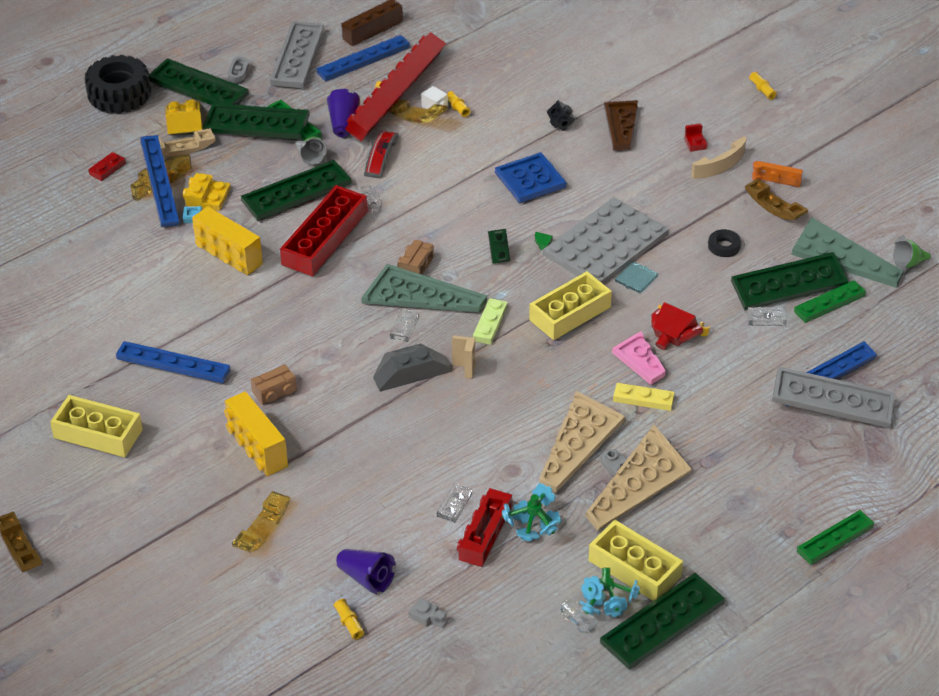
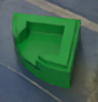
[535,232,553,251]

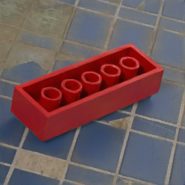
[280,185,368,277]

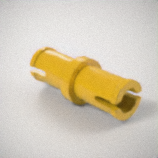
[749,72,777,100]
[447,91,471,117]
[333,598,365,640]

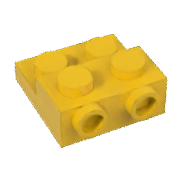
[183,173,231,211]

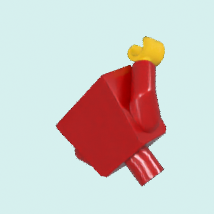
[651,302,710,350]

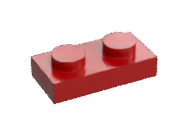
[88,152,126,181]

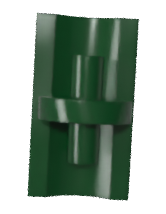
[487,229,511,264]

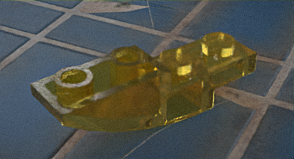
[130,154,192,201]

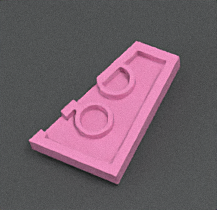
[612,331,666,385]

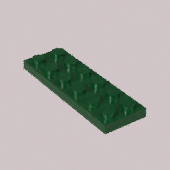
[149,58,249,105]
[202,103,310,139]
[241,160,351,221]
[731,252,848,310]
[600,573,725,670]

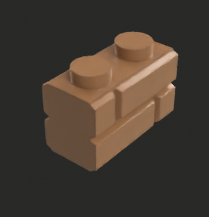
[397,239,434,275]
[250,364,297,405]

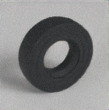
[708,229,741,257]

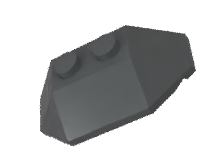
[373,343,453,392]

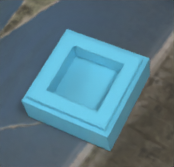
[183,206,202,223]

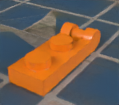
[752,161,803,187]

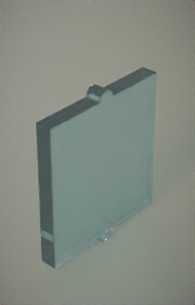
[615,261,658,294]

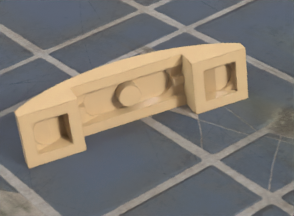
[159,129,215,157]
[691,136,747,179]

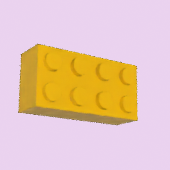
[192,206,263,276]
[224,391,288,477]

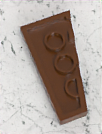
[604,100,638,150]

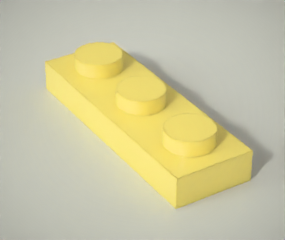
[613,383,675,411]

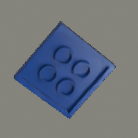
[495,152,566,203]

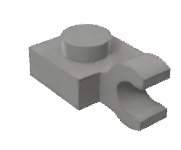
[408,598,447,628]

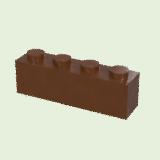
[341,0,403,46]

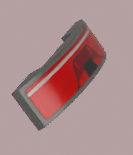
[364,131,399,179]

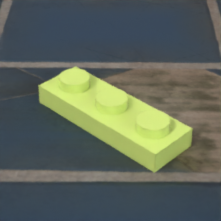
[473,298,507,345]

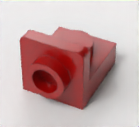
[684,123,707,152]

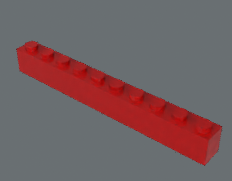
[345,32,446,142]

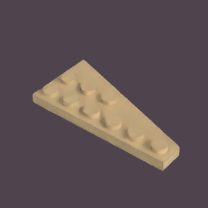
[539,391,625,493]
[585,425,692,531]

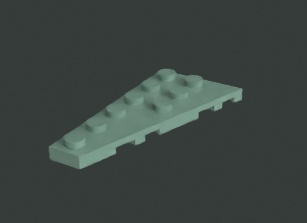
[792,217,903,288]
[361,264,487,312]

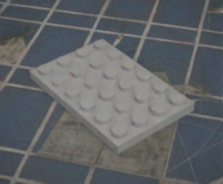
[543,197,669,284]

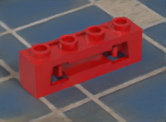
[456,488,512,567]

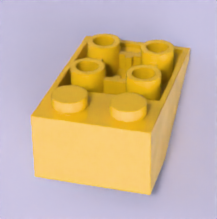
[165,99,202,134]

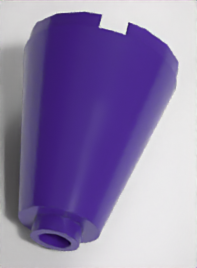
[327,89,361,137]
[336,549,396,594]

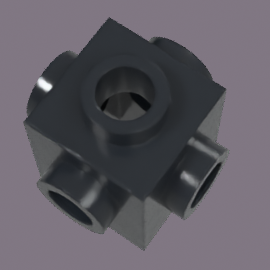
[546,100,575,131]

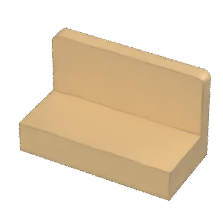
[452,335,476,379]

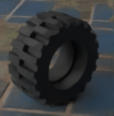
[84,55,151,114]

